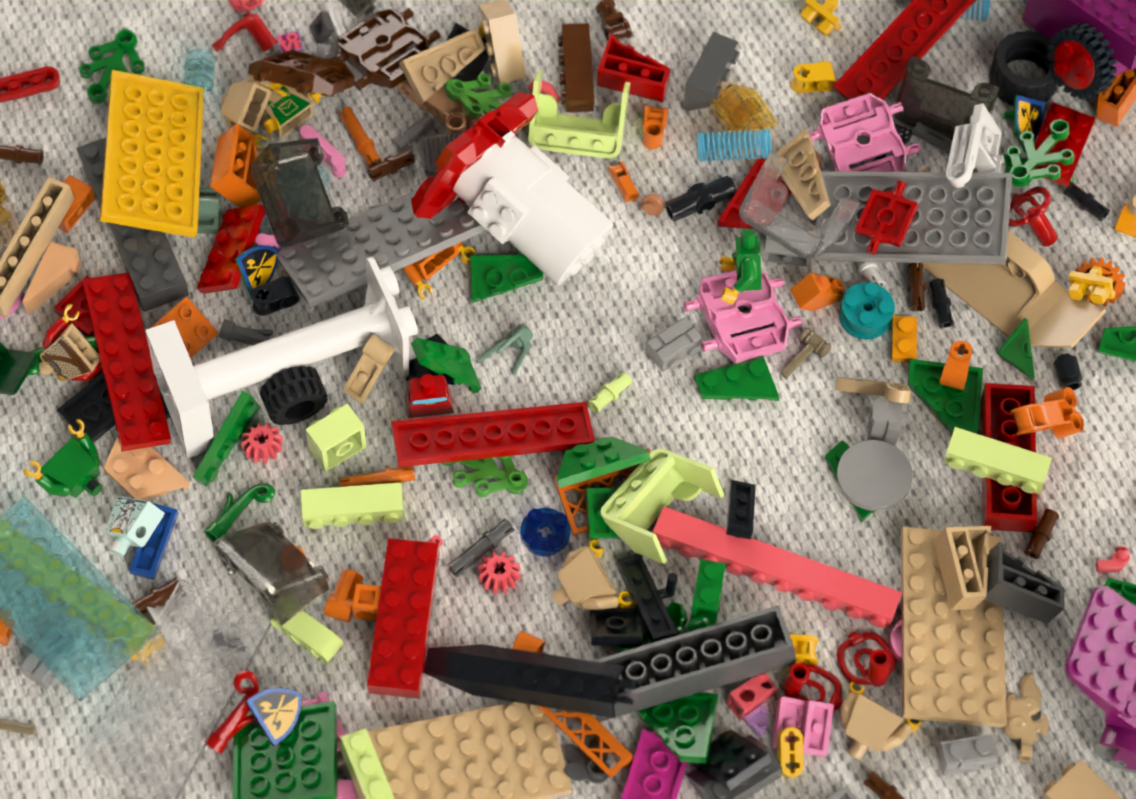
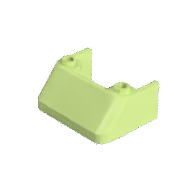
[528,71,630,159]
[601,449,724,564]

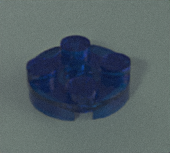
[520,508,571,557]

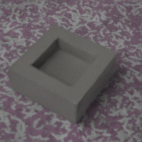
[310,11,335,44]

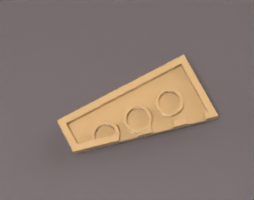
[769,129,831,221]

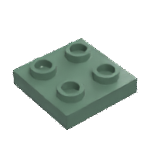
[197,188,222,234]

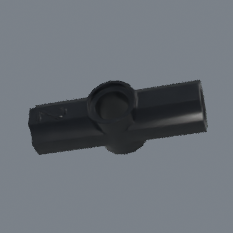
[665,175,737,222]

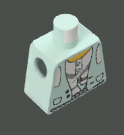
[105,496,165,557]

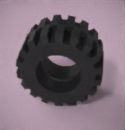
[260,366,328,425]

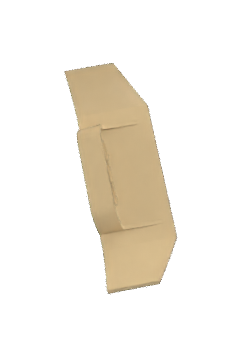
[917,167,1106,348]

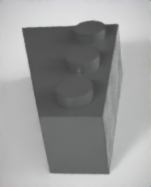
[984,542,1065,624]

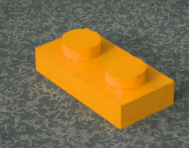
[891,315,917,363]

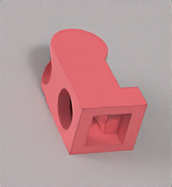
[726,673,778,721]

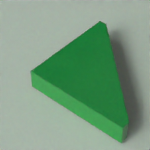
[997,318,1035,380]

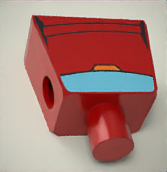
[405,374,454,419]

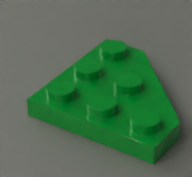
[907,359,983,434]
[637,693,719,764]

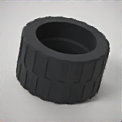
[989,31,1060,106]

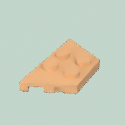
[104,436,190,501]

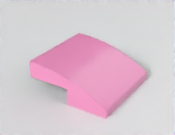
[771,696,834,757]

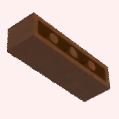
[557,23,594,113]

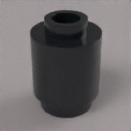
[1053,353,1083,391]

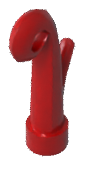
[205,671,259,754]

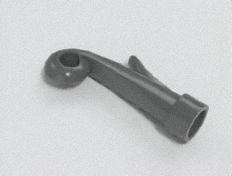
[219,319,273,345]

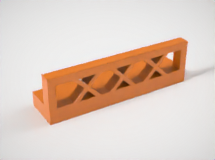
[537,706,633,779]

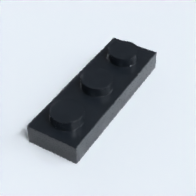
[726,480,756,539]

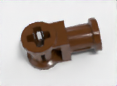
[596,0,632,41]

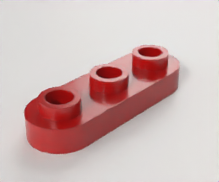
[0,66,61,102]

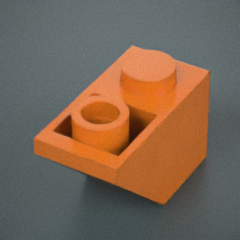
[790,273,845,311]

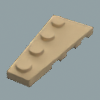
[399,28,486,105]

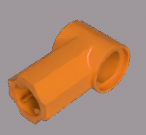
[324,569,364,623]

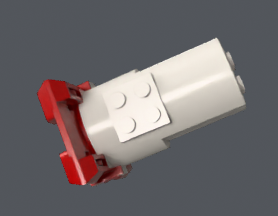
[411,93,613,285]

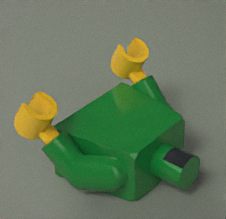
[719,229,762,304]
[23,419,103,498]

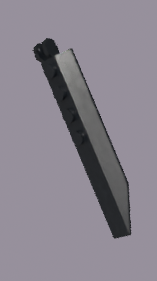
[424,644,637,718]

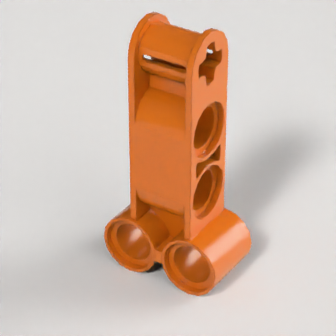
[1010,387,1084,439]

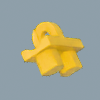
[800,0,842,37]
[1069,266,1115,305]

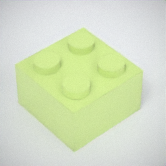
[306,404,367,472]

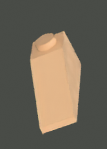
[22,241,82,313]

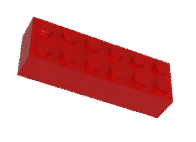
[981,383,1037,533]
[367,538,440,699]

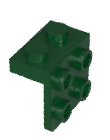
[0,342,37,395]

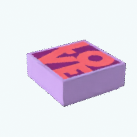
[276,31,304,53]

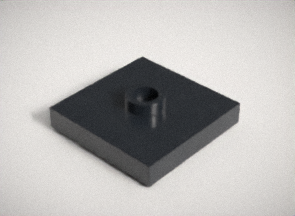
[590,608,643,646]

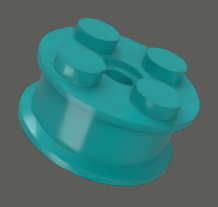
[839,282,895,340]

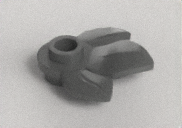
[563,738,609,784]

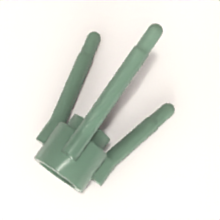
[475,324,533,375]

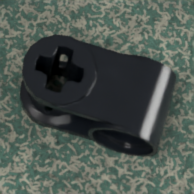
[251,276,300,316]

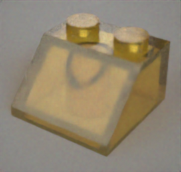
[712,84,779,138]

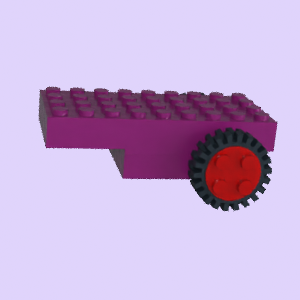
[1022,0,1136,99]

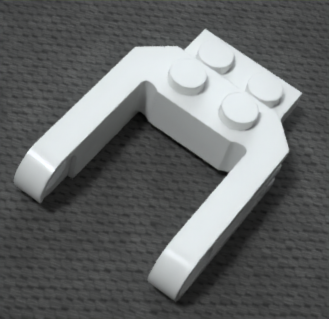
[946,104,1006,188]

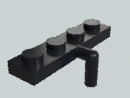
[616,554,678,643]

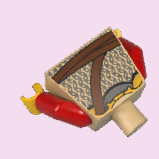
[39,304,102,381]

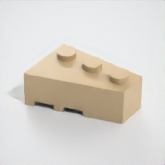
[479,0,527,84]
[933,526,991,610]

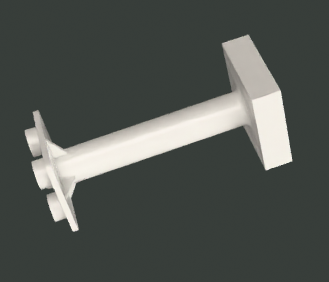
[145,257,418,458]

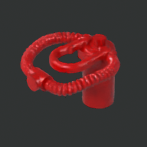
[211,12,278,53]
[1009,186,1058,247]
[836,631,897,687]
[782,662,843,716]

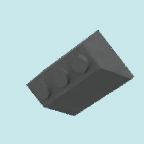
[682,32,740,111]
[686,735,782,799]

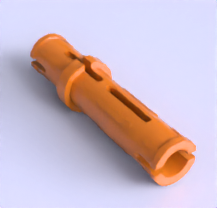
[339,107,382,167]
[339,466,415,487]

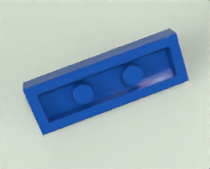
[129,504,179,580]

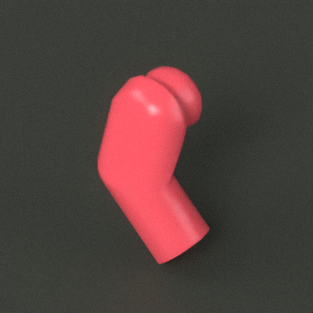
[1096,546,1130,573]

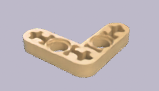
[835,377,911,403]

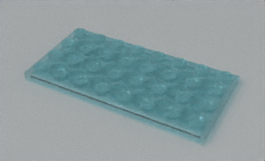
[0,496,159,701]

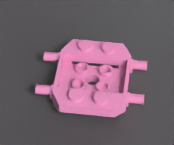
[810,93,921,172]
[683,270,802,364]

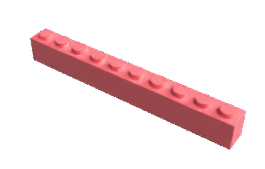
[653,506,902,628]

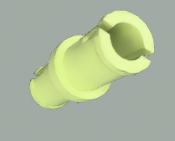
[587,371,632,414]

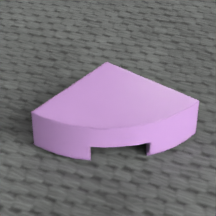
[743,702,769,739]

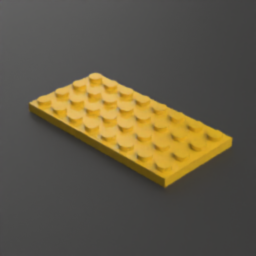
[100,70,204,238]

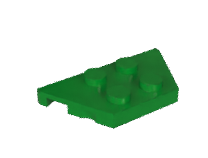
[557,436,651,489]

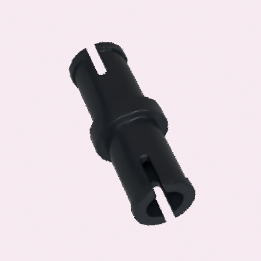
[1064,182,1110,222]
[929,278,954,328]

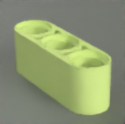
[270,601,344,664]

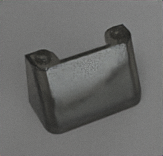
[892,56,1000,140]
[251,138,349,247]
[213,521,330,626]

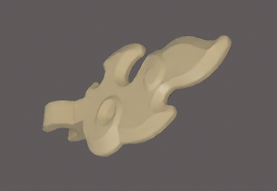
[1004,673,1049,763]

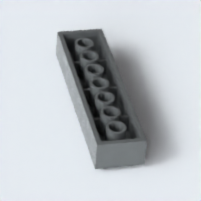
[76,138,189,312]
[593,605,797,722]

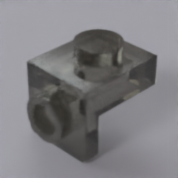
[339,0,377,19]

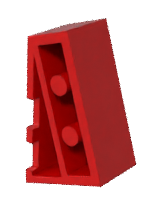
[597,34,671,103]

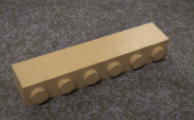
[0,177,75,318]

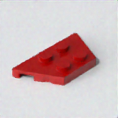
[717,156,791,230]

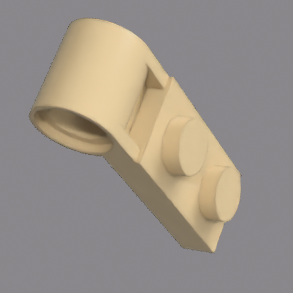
[342,334,395,404]

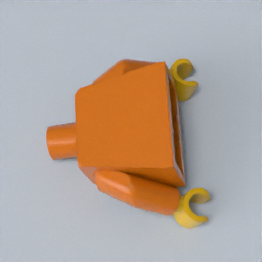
[403,242,475,300]

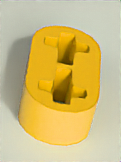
[776,727,804,778]

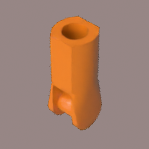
[608,161,640,202]

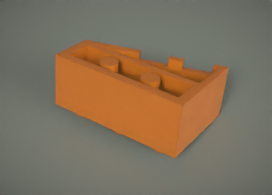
[1096,68,1136,127]
[210,124,264,207]

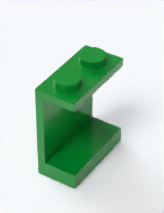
[690,559,726,630]

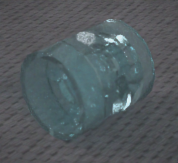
[184,49,215,92]

